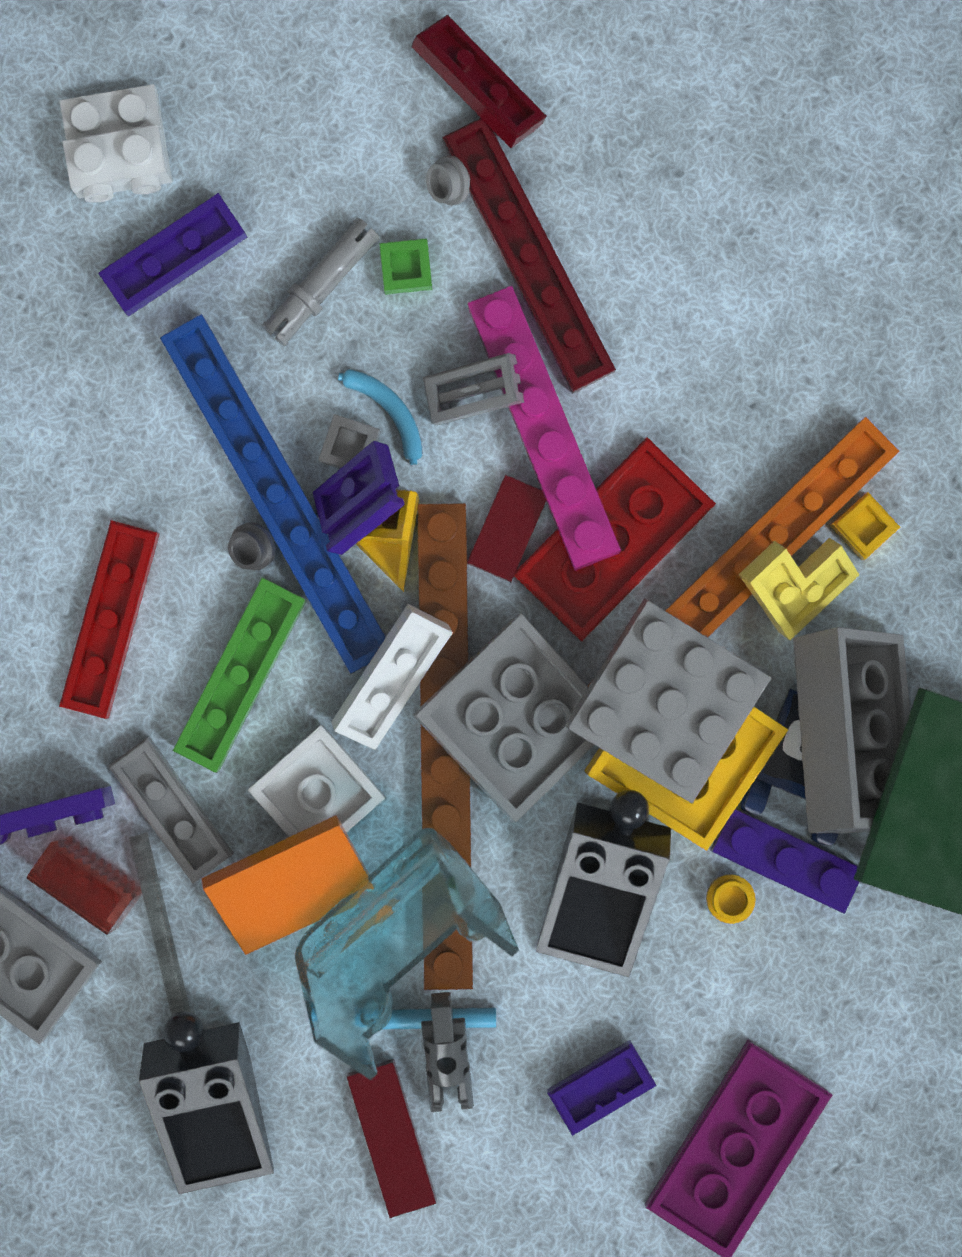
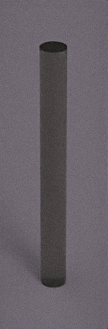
[128,832,191,1015]

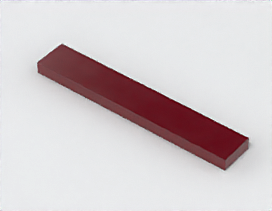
[442,118,616,394]

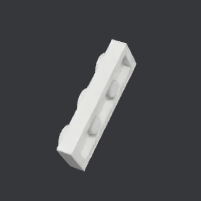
[331,604,453,750]

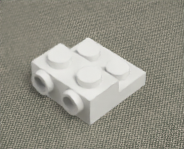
[60,84,173,202]

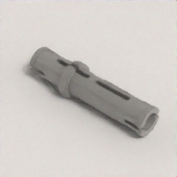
[262,218,380,346]

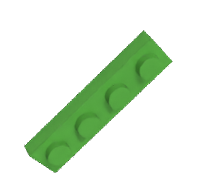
[173,578,307,773]

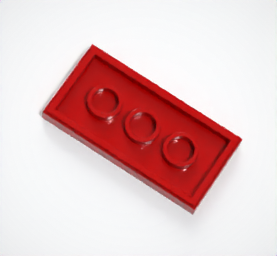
[514,437,716,642]

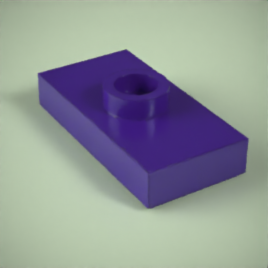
[547,1040,657,1136]

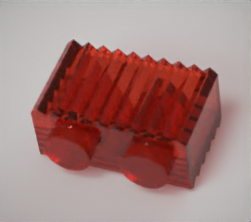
[26,836,143,935]

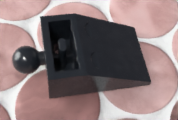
[536,790,671,977]
[139,1011,274,1194]

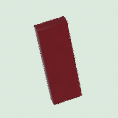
[411,14,547,148]
[347,1059,437,1218]

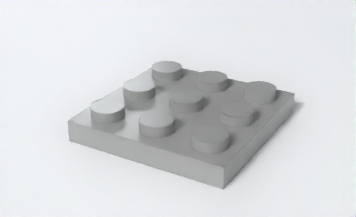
[565,598,772,803]
[413,614,594,823]

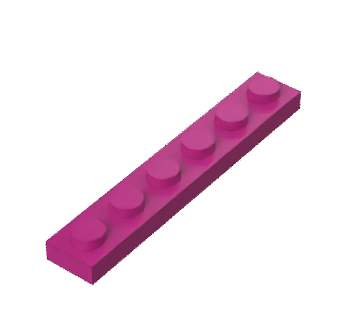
[467,286,621,571]

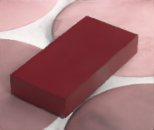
[467,475,546,583]

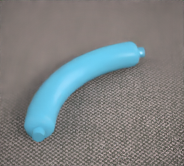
[338,369,423,465]

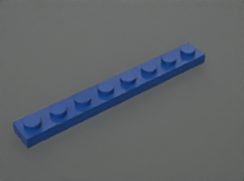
[160,314,386,674]

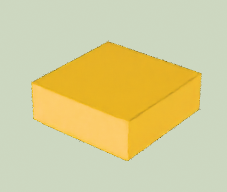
[830,492,901,561]

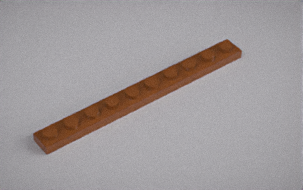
[418,503,473,990]

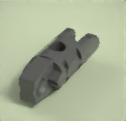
[421,992,474,1112]

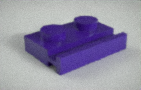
[312,440,405,555]

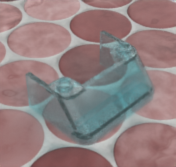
[295,828,519,1080]

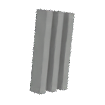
[423,353,524,425]

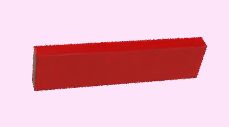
[59,520,160,719]

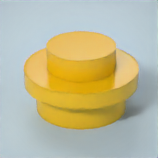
[706,874,756,924]

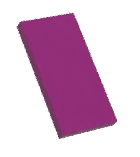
[645,1039,833,1257]

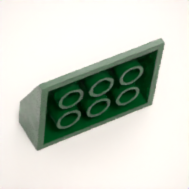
[854,687,962,915]

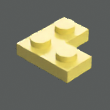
[739,538,859,640]

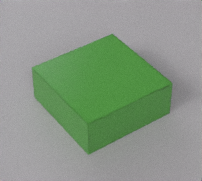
[379,239,433,295]

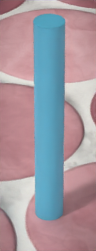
[350,1008,496,1030]

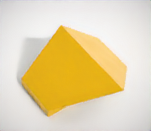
[356,490,420,592]

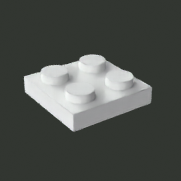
[248,725,386,837]

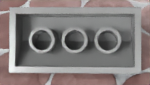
[793,627,910,833]

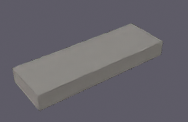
[108,737,234,883]

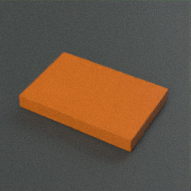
[201,815,377,955]

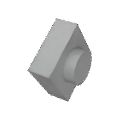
[318,414,381,469]

